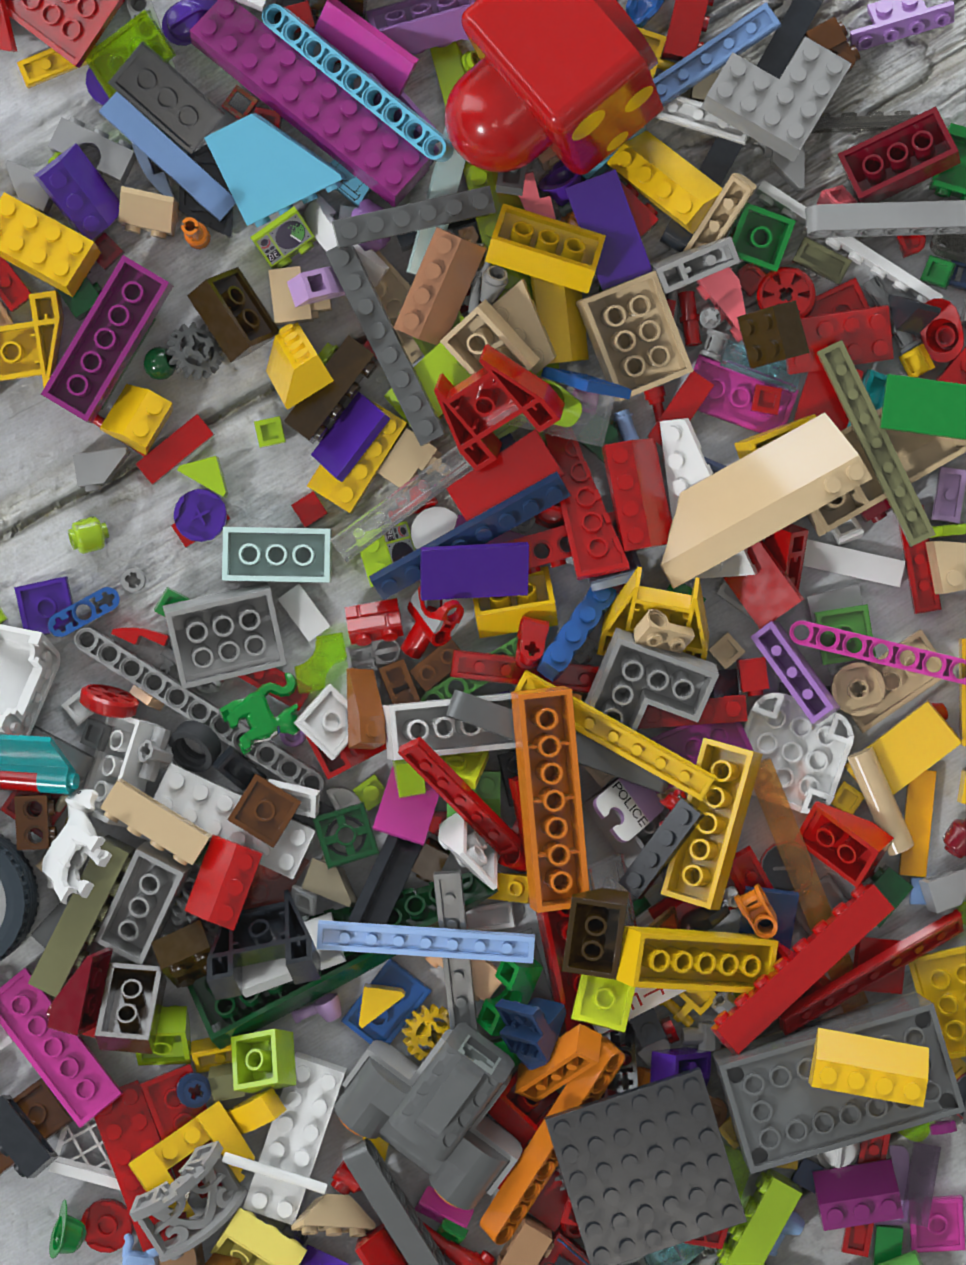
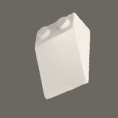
[438,812,497,890]

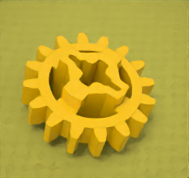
[402,1004,450,1061]

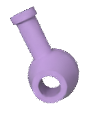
[292,993,342,1023]

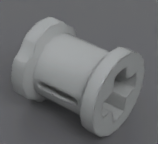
[699,329,730,362]

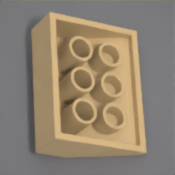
[576,271,693,401]

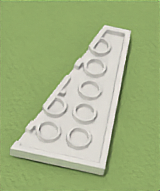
[660,418,758,579]

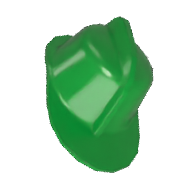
[49,1199,87,1259]

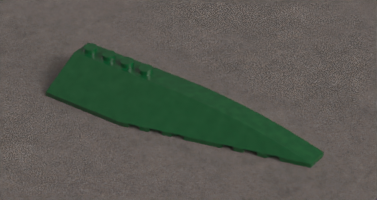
[187,872,498,1050]

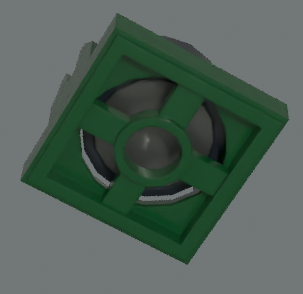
[313,802,379,870]

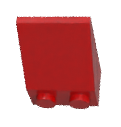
[794,801,894,887]

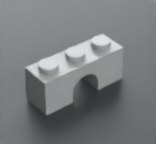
[48,117,137,184]

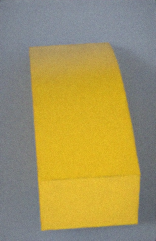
[225,1087,287,1134]

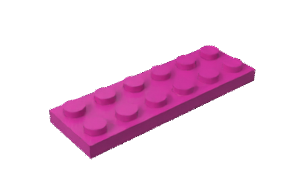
[0,968,123,1128]

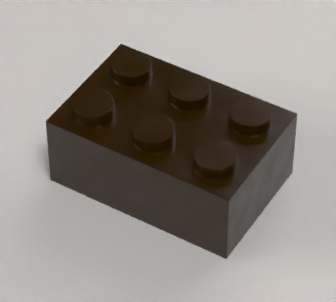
[95,962,167,1054]

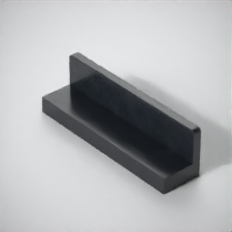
[348,834,423,925]

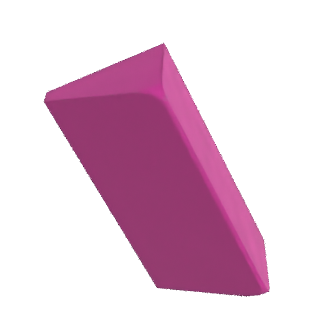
[414,1186,474,1228]

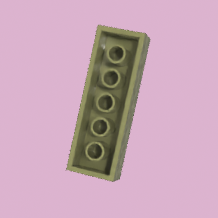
[28,835,136,998]

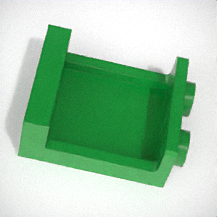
[929,123,966,200]

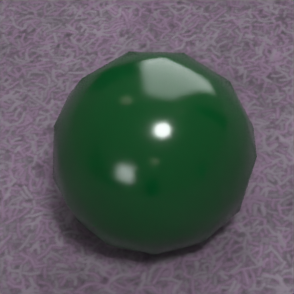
[143,346,177,380]

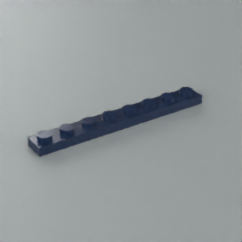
[369,472,571,600]

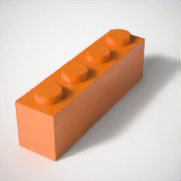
[515,1024,602,1102]

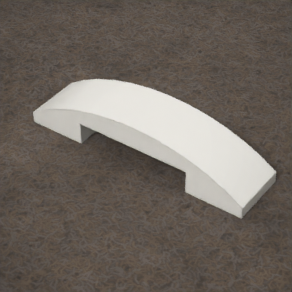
[303,194,389,287]

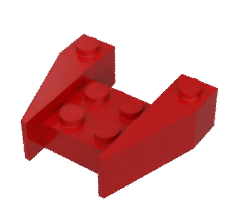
[434,344,565,472]

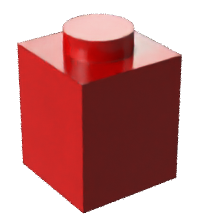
[736,657,769,696]

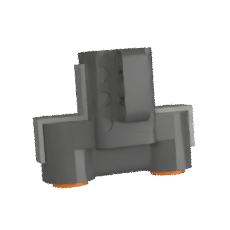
[334,1023,522,1210]

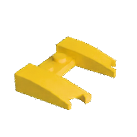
[128,1101,255,1218]

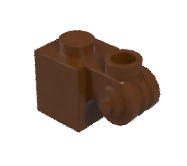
[803,16,861,74]

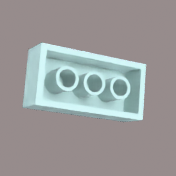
[222,527,332,583]

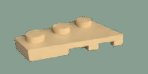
[491,278,557,375]

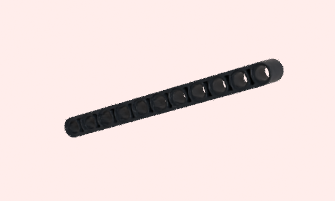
[660,0,824,252]

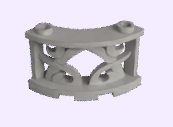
[129,1141,248,1262]

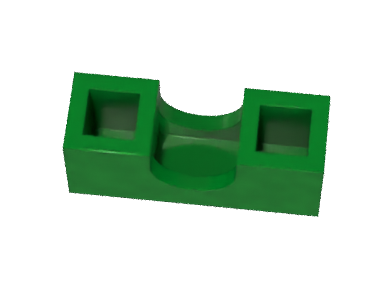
[477,959,543,1036]

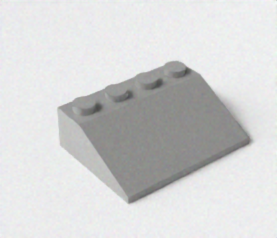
[163,582,287,689]

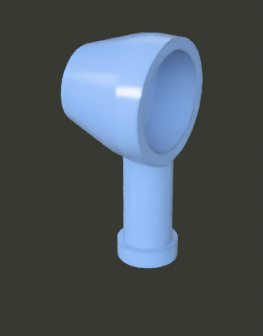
[769,1210,805,1256]

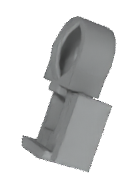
[345,639,401,687]

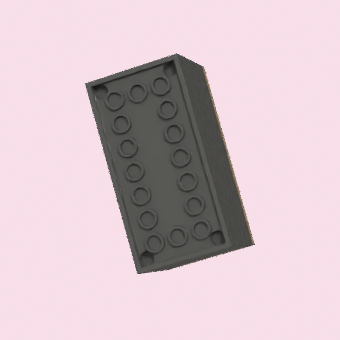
[711,992,966,1174]

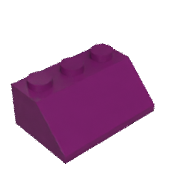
[812,1158,904,1231]

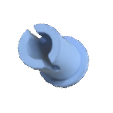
[613,408,639,442]

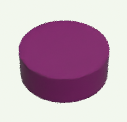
[929,1120,957,1135]

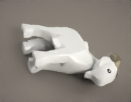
[42,789,112,905]

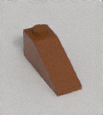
[346,668,386,749]

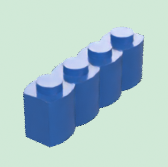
[537,587,616,682]

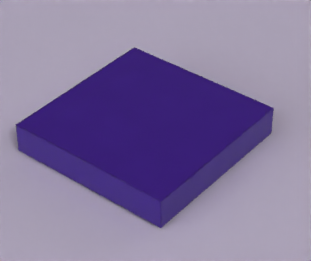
[14,576,78,635]

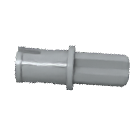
[699,307,721,330]

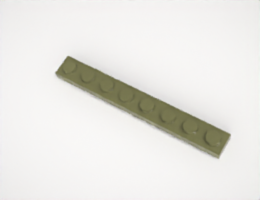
[817,340,936,547]

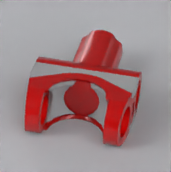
[400,586,464,659]

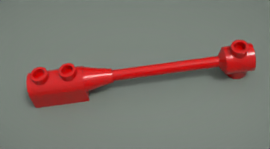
[331,1160,496,1265]

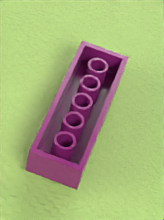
[41,255,174,424]

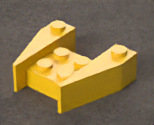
[0,290,64,388]
[597,567,709,660]

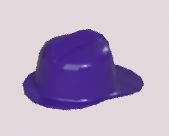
[162,0,218,46]
[538,160,582,206]

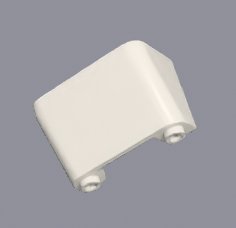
[0,624,61,736]

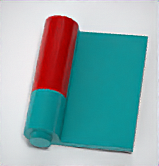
[0,734,80,794]

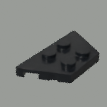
[179,144,233,238]

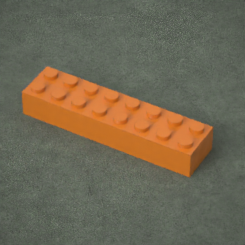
[511,686,589,913]

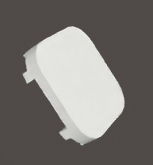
[744,692,854,814]

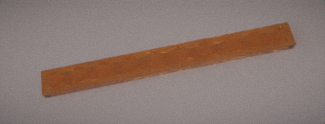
[753,757,869,1013]

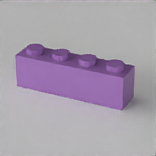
[751,621,840,724]

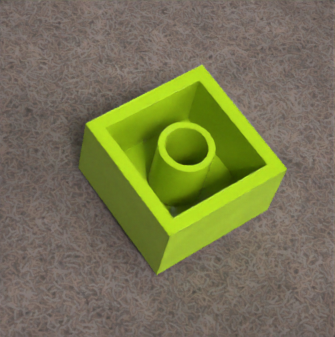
[231,1029,296,1093]

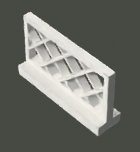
[49,1118,160,1191]

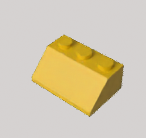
[473,566,558,639]

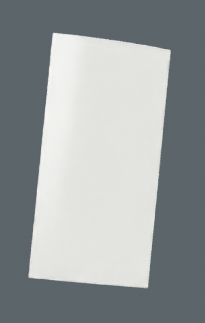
[242,912,346,997]

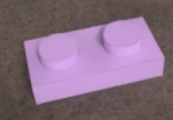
[931,467,966,524]

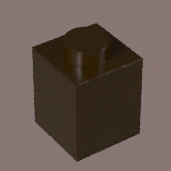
[411,837,451,882]

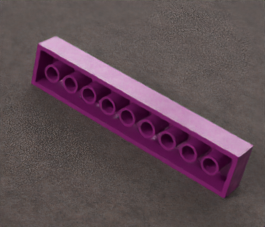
[190,0,430,207]

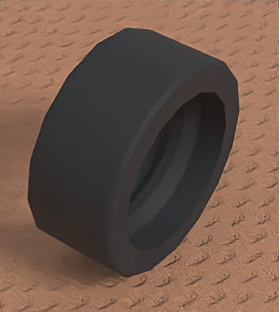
[168,720,222,772]

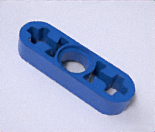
[48,587,120,637]

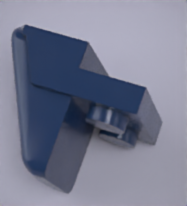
[495,998,567,1070]

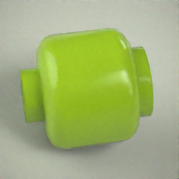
[68,516,109,554]

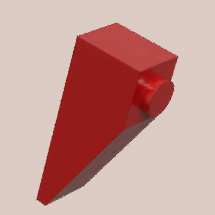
[764,524,809,591]

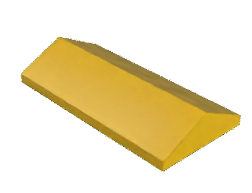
[531,276,589,364]

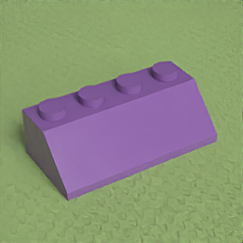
[366,0,475,54]

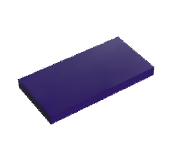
[565,169,653,290]
[420,542,529,601]

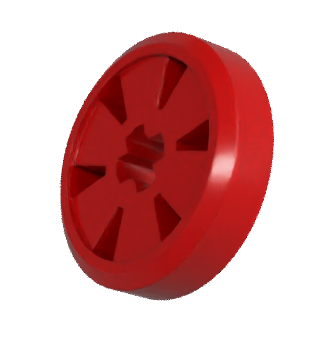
[757,267,816,318]
[79,684,139,718]

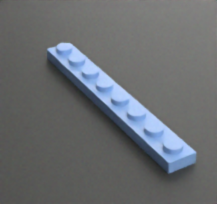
[317,920,535,963]

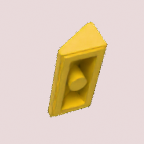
[191,1037,232,1073]

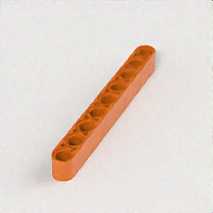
[480,1036,625,1245]

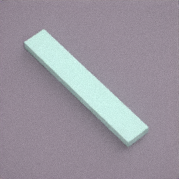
[407,126,466,275]

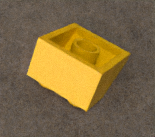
[100,384,173,455]

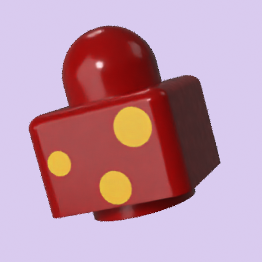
[445,0,664,175]

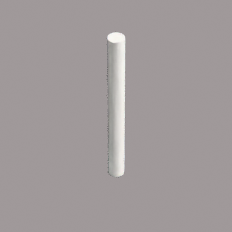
[222,1152,328,1194]

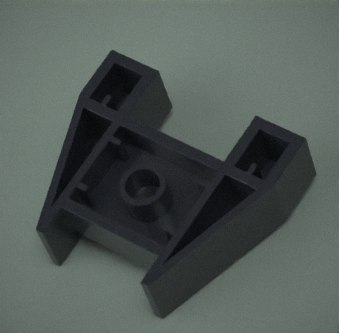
[207,889,321,1000]

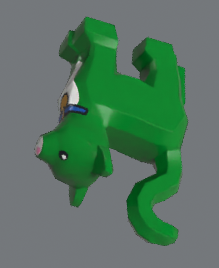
[219,672,300,755]

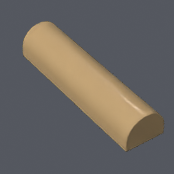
[684,173,757,251]
[847,746,914,856]

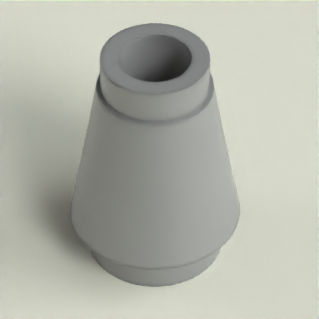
[480,265,508,305]

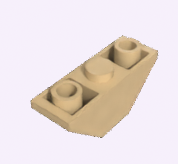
[291,1194,375,1238]

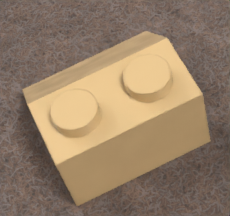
[118,186,180,240]

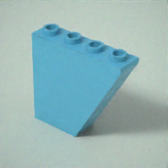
[204,113,346,228]

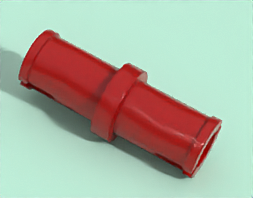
[678,291,702,347]

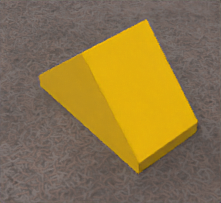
[359,983,406,1028]

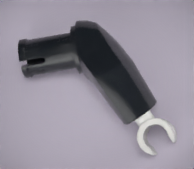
[679,886,739,931]

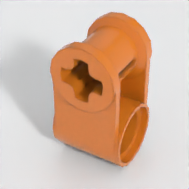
[734,884,778,939]

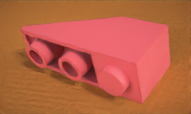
[696,267,746,342]

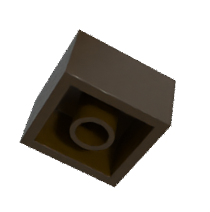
[737,300,810,369]
[151,920,215,988]

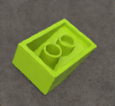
[384,342,471,427]

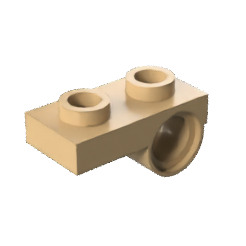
[634,609,695,653]

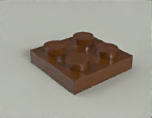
[228,774,302,848]

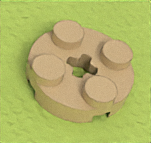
[830,662,885,716]

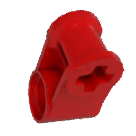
[515,616,549,671]

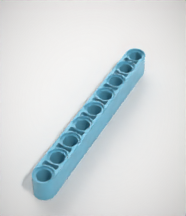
[262,4,454,162]

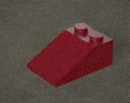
[47,947,113,1036]

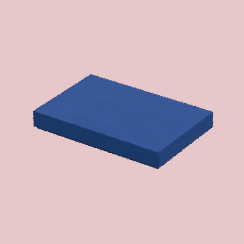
[541,366,632,400]
[341,958,432,1045]

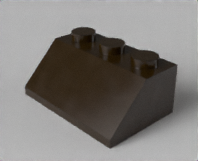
[187,267,279,363]
[562,888,629,980]

